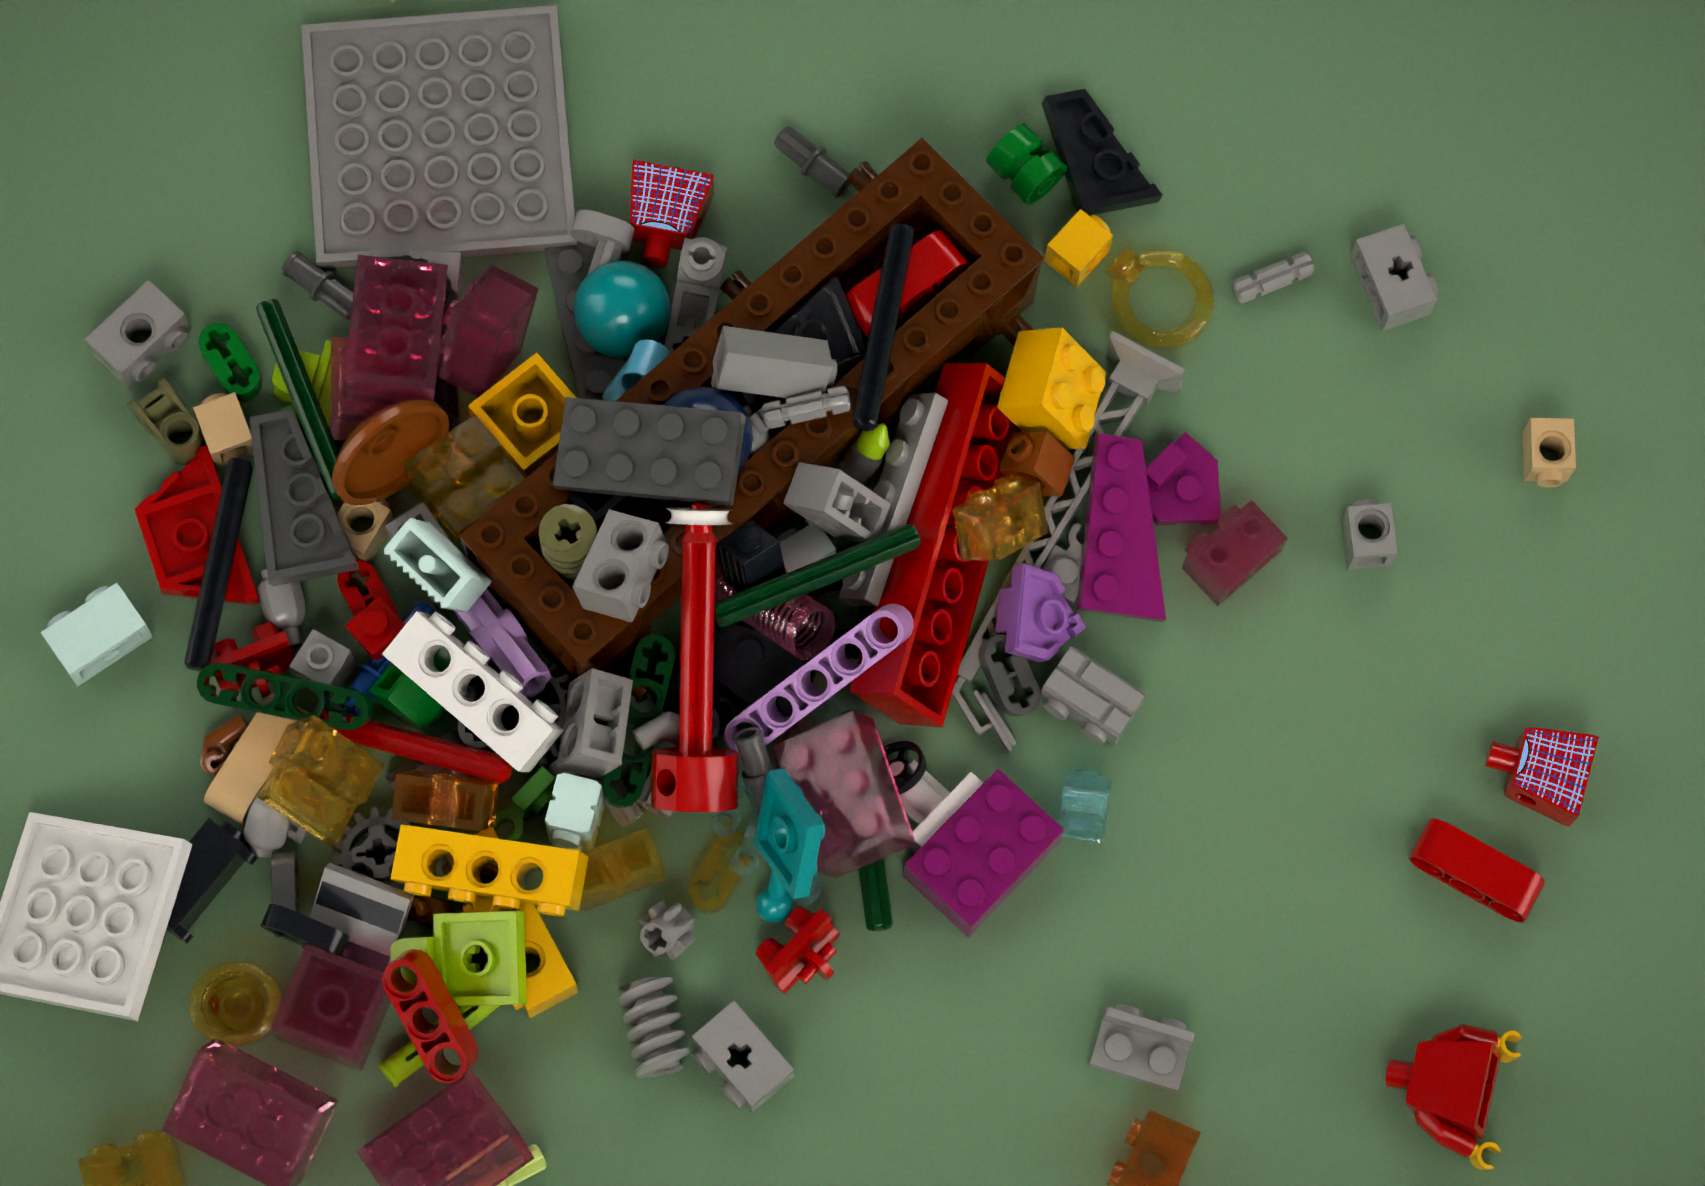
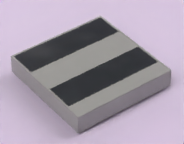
[300,863,414,980]

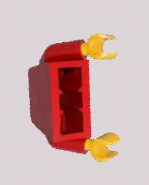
[1385,1024,1522,1170]

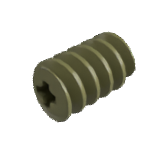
[539,504,597,585]

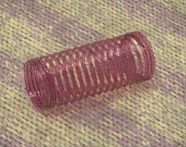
[715,560,836,660]

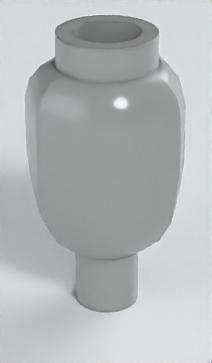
[257,569,306,647]
[244,775,291,858]

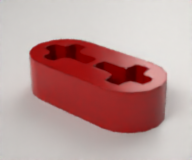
[337,560,399,617]

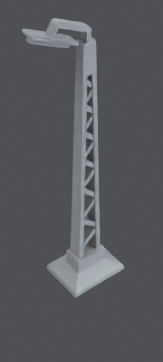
[952,330,1185,754]

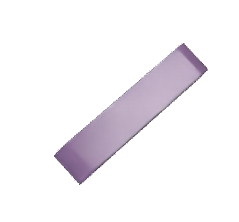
[724,604,914,752]

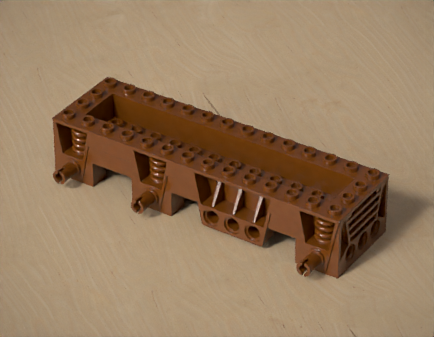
[458,138,1044,703]

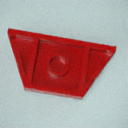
[134,445,260,605]

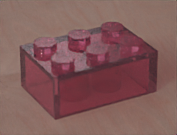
[343,255,448,405]
[773,710,916,878]
[161,1038,339,1186]
[356,1070,534,1186]

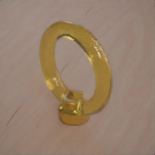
[1106,246,1214,348]

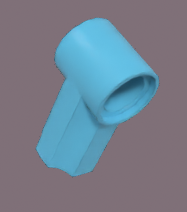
[602,339,671,401]

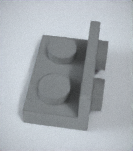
[1088,1004,1195,1093]

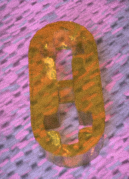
[689,831,752,914]

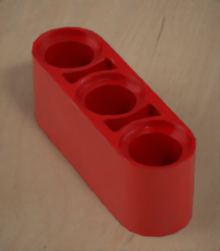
[845,230,970,338]
[1409,818,1545,923]
[382,949,478,1084]

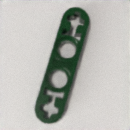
[601,634,675,808]
[197,662,373,730]

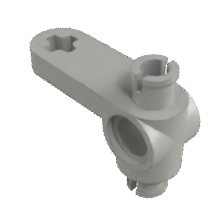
[664,237,728,353]

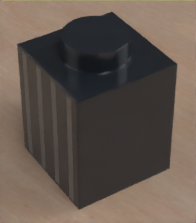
[716,520,786,593]

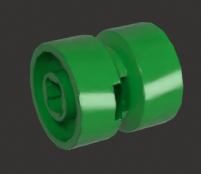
[986,123,1067,206]

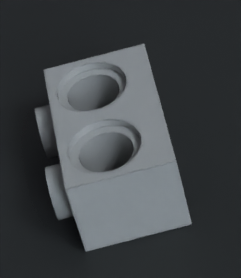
[572,509,669,622]
[557,668,633,779]

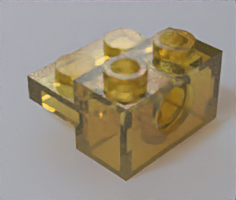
[403,415,525,541]
[257,715,385,846]

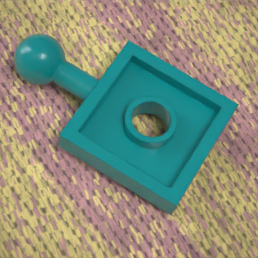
[753,768,825,923]

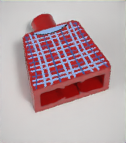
[630,159,714,267]
[1485,727,1599,827]

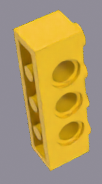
[391,824,589,917]
[441,826,578,1018]

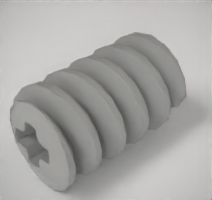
[618,976,690,1079]

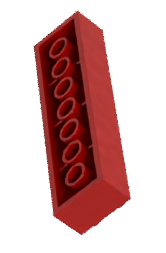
[850,363,1022,728]

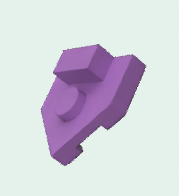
[995,564,1086,662]

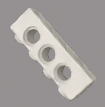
[382,611,564,772]

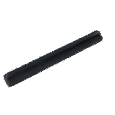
[852,223,914,431]
[184,458,253,672]

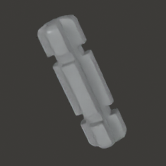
[1232,252,1315,303]
[762,386,851,429]

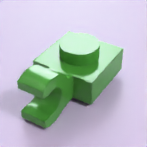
[489,766,556,842]

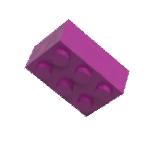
[902,769,1064,938]

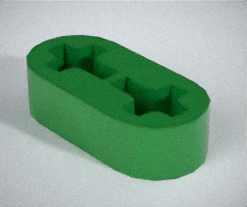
[198,323,262,402]

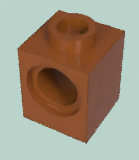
[999,431,1075,496]

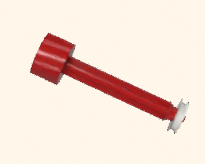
[651,502,739,812]

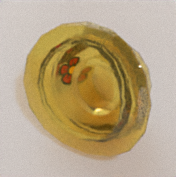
[188,962,282,1046]

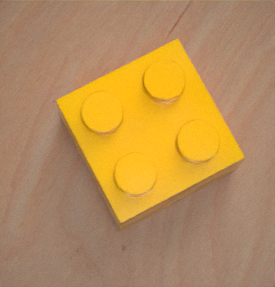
[997,327,1107,450]
[468,352,577,481]

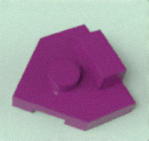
[1146,432,1221,525]

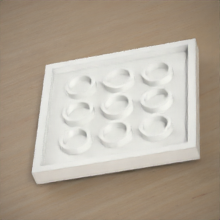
[0,812,193,1021]

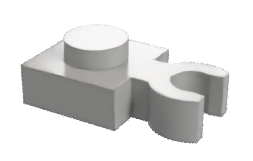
[1042,523,1083,607]

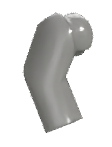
[632,712,679,750]

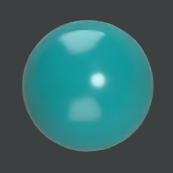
[573,261,671,359]

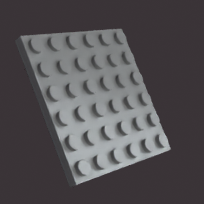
[301,5,577,269]

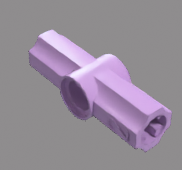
[454,589,552,698]

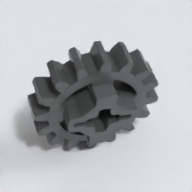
[330,807,414,890]

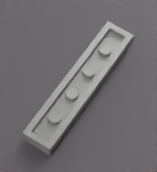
[838,393,949,606]

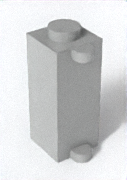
[711,326,837,398]

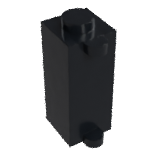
[166,818,258,944]

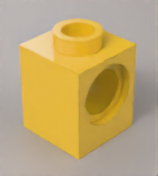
[1044,209,1114,288]

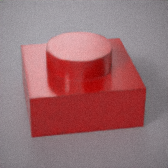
[344,596,405,662]

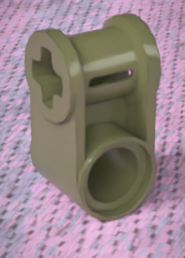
[127,378,206,465]

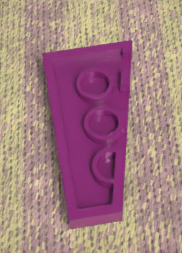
[1076,433,1166,622]

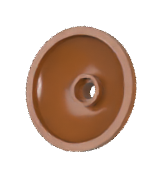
[332,400,449,505]

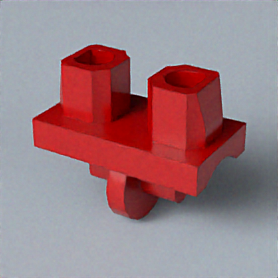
[209,621,295,698]
[755,906,840,995]

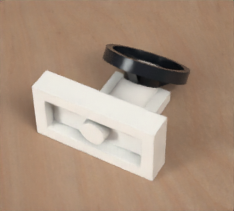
[871,741,983,853]

